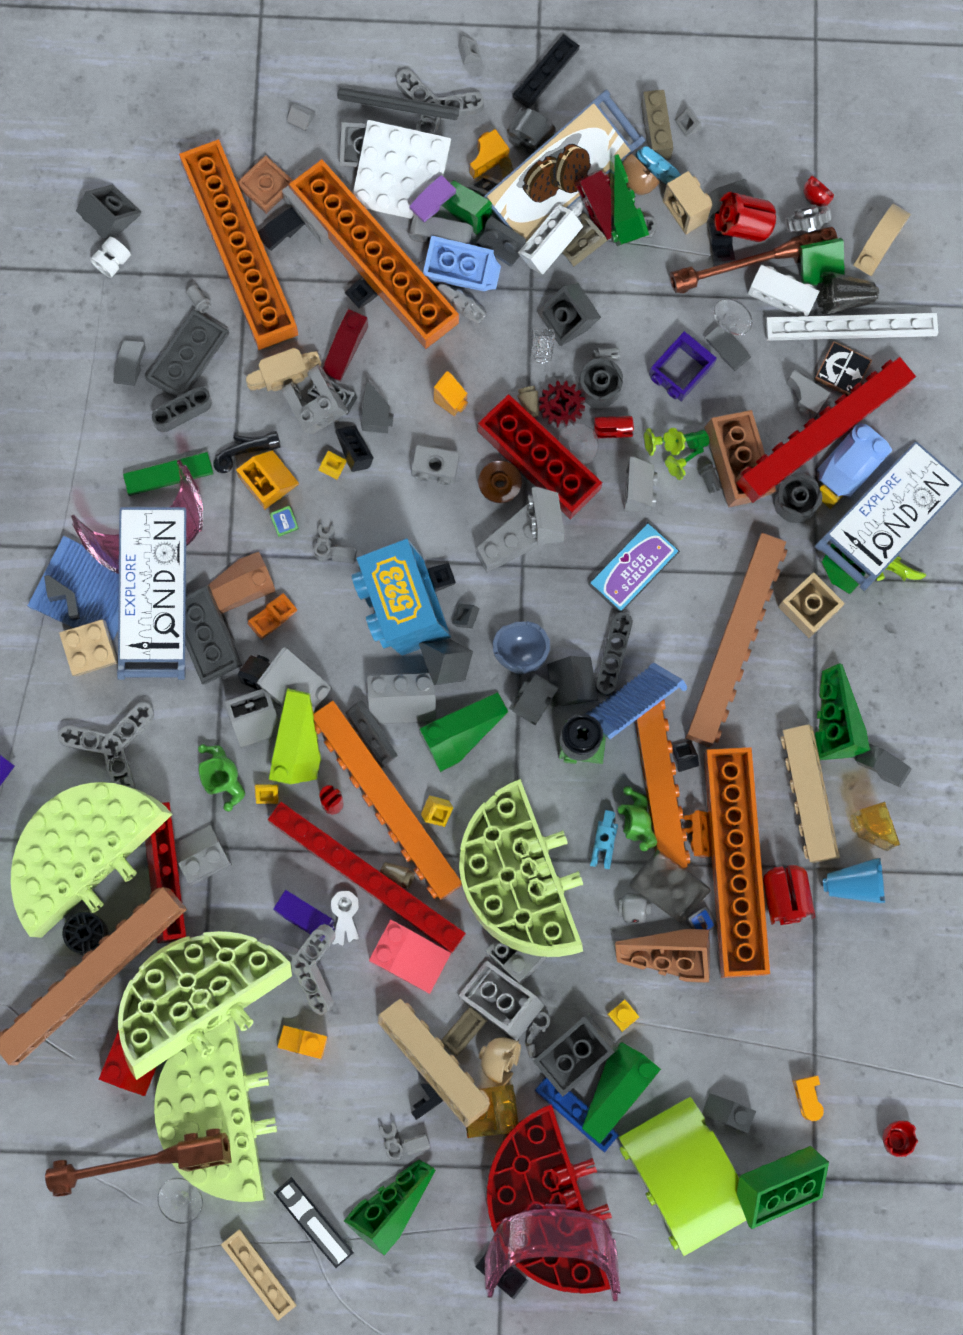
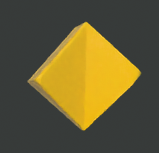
[421,795,453,827]

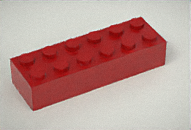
[477,394,603,520]

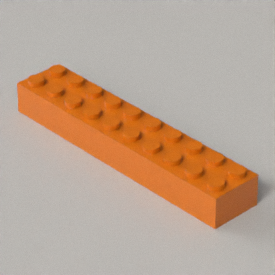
[179,139,298,351]
[289,159,459,349]
[704,747,770,978]

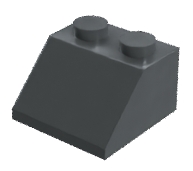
[76,184,142,239]
[537,283,601,346]

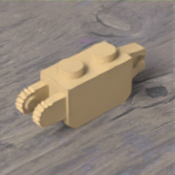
[246,348,321,391]

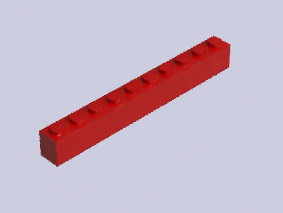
[737,357,917,503]
[267,802,466,954]

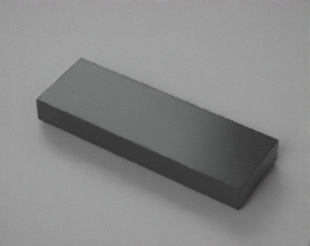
[346,700,398,768]

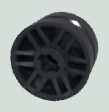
[62,912,109,956]

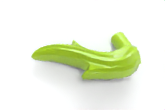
[876,557,926,581]

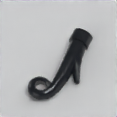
[213,431,281,473]

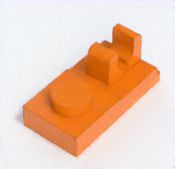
[683,810,711,858]

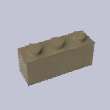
[641,90,673,159]

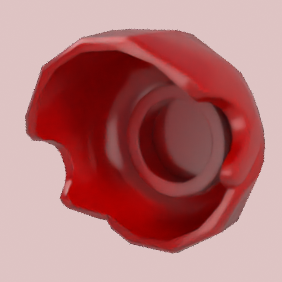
[803,176,834,207]
[882,1121,918,1157]

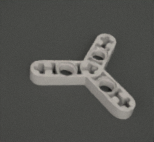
[397,70,484,135]
[58,703,154,789]
[258,924,335,1015]

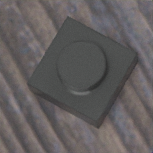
[452,603,480,629]

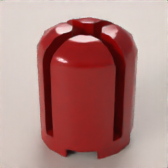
[715,192,776,242]
[763,865,816,925]

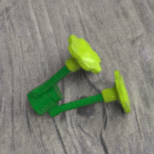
[644,427,710,480]

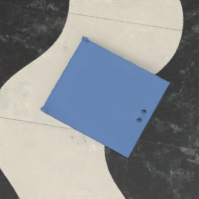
[27,536,119,643]
[585,662,687,739]

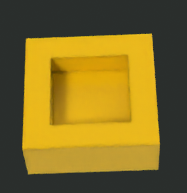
[318,450,347,480]
[607,1000,639,1032]

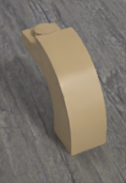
[853,204,911,276]

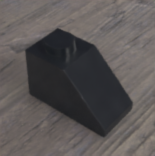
[238,655,271,690]

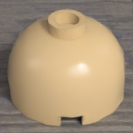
[479,1037,521,1085]

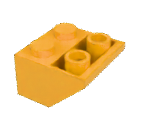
[236,450,299,510]

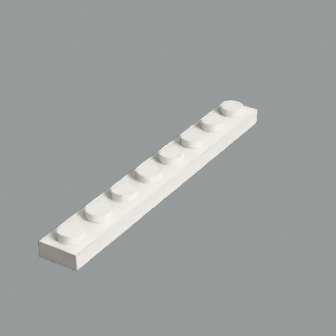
[766,313,938,341]

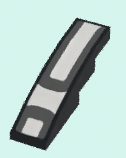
[274,1177,354,1268]

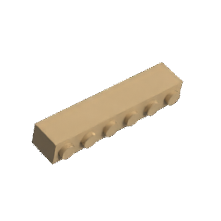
[781,725,840,863]
[378,998,490,1127]

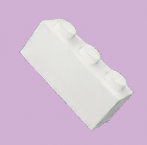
[518,204,583,275]
[748,265,819,317]

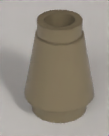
[517,386,539,418]
[380,862,415,889]

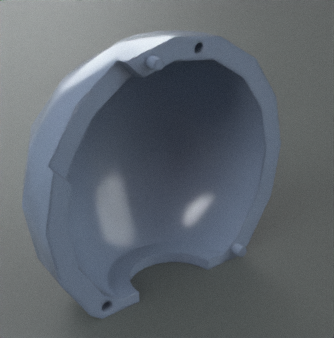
[493,621,550,675]

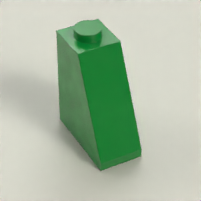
[441,180,492,235]

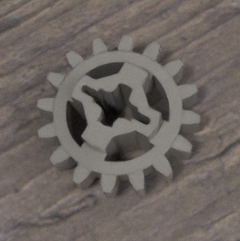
[785,205,832,234]

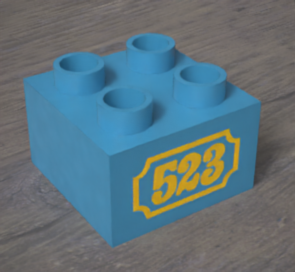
[351,539,451,656]

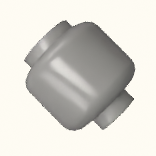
[619,893,652,923]

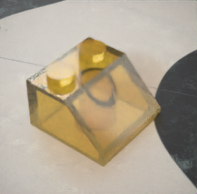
[850,802,900,851]
[466,1084,520,1138]

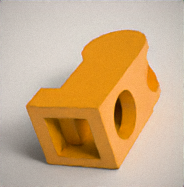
[792,1076,824,1121]

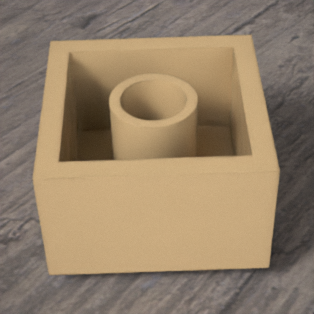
[663,171,712,235]
[778,572,845,638]
[59,619,118,677]

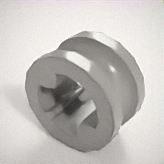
[644,216,657,238]

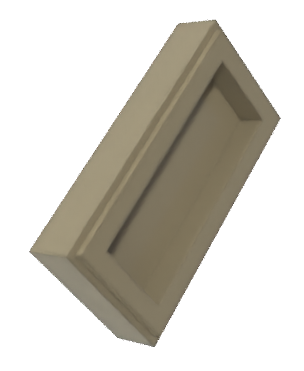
[441,1006,487,1056]

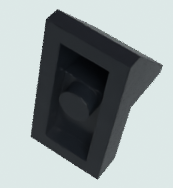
[411,1083,443,1120]

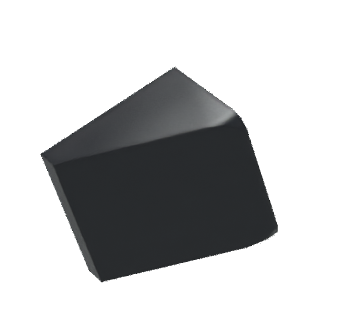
[672,740,699,772]

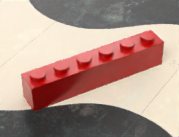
[145,802,186,944]

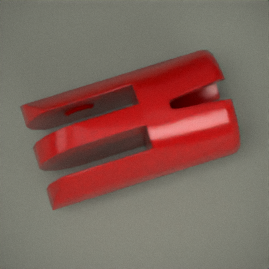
[594,416,634,439]
[319,785,344,815]

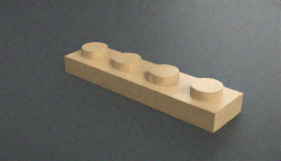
[221,1229,297,1321]

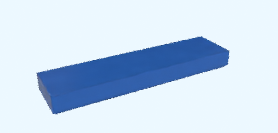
[534,1077,619,1153]

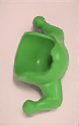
[198,744,245,812]
[617,786,657,852]

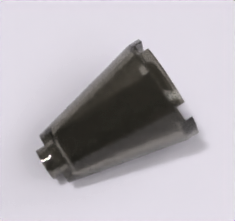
[817,271,879,315]

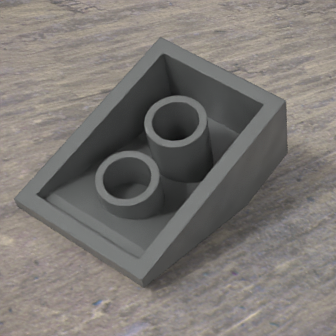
[533,1013,618,1097]

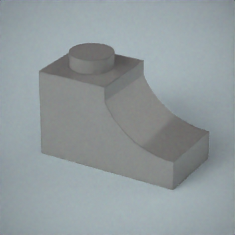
[786,370,831,419]

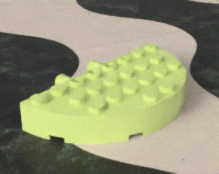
[459,779,583,957]
[11,782,173,938]
[118,931,292,1080]
[154,1017,277,1202]

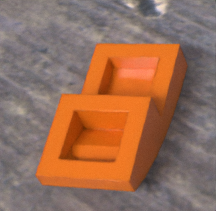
[247,593,297,640]

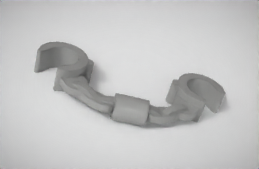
[526,1012,550,1072]

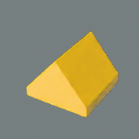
[820,484,844,509]
[255,784,279,804]

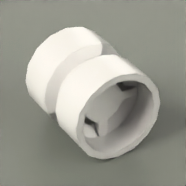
[90,237,131,278]

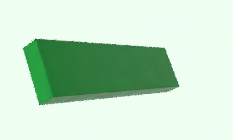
[123,452,214,496]

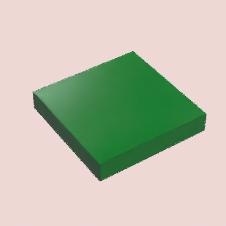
[800,238,845,286]

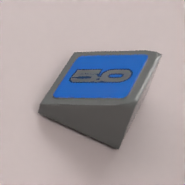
[685,906,717,931]

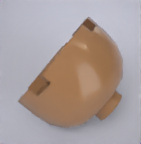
[622,154,660,195]

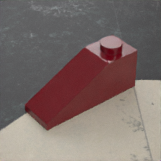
[574,170,611,240]
[322,309,368,382]

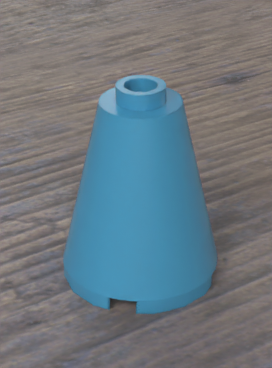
[823,858,885,904]

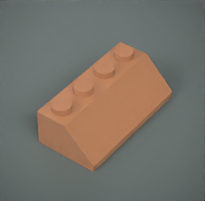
[705,410,776,508]

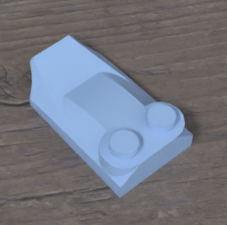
[423,235,501,291]
[816,422,892,498]

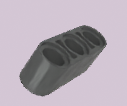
[152,387,212,432]

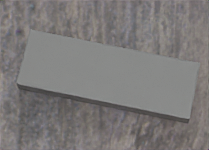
[282,186,329,245]

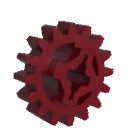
[539,381,585,428]

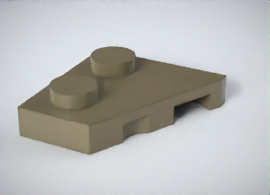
[562,213,608,267]

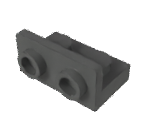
[477,217,526,267]

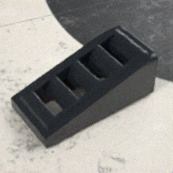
[335,425,374,472]

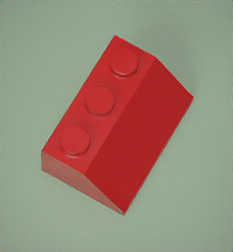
[98,1030,157,1096]

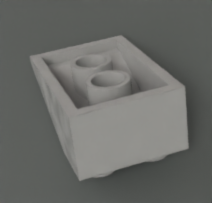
[257,647,331,713]
[458,960,544,1041]

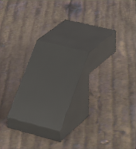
[708,179,754,218]
[44,575,80,620]
[855,744,912,788]

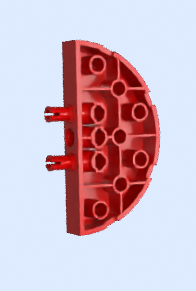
[486,1104,612,1294]

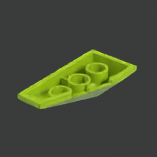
[269,688,321,784]

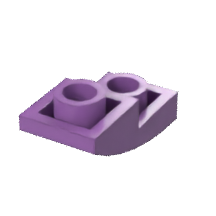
[409,175,456,222]

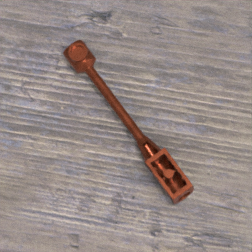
[670,226,838,293]
[45,1129,232,1197]

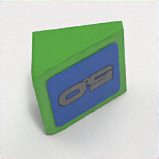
[270,506,299,537]

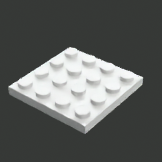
[353,120,452,219]

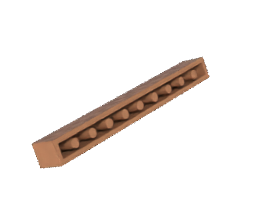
[686,533,788,747]
[0,887,187,1065]

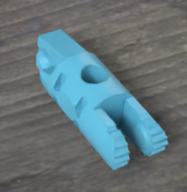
[635,146,681,185]
[590,810,618,869]

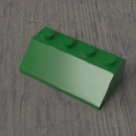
[737,1146,829,1229]

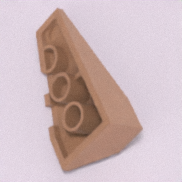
[208,551,276,614]
[615,929,710,983]

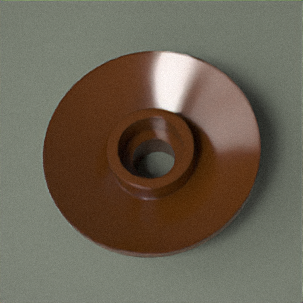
[478,461,522,503]

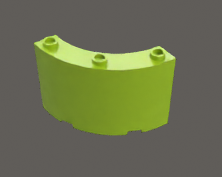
[618,1096,746,1256]

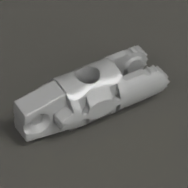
[437,284,487,324]

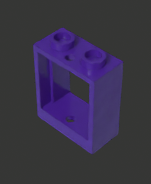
[649,331,717,402]
[273,890,335,942]

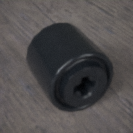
[560,714,603,761]

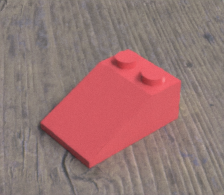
[369,919,451,994]

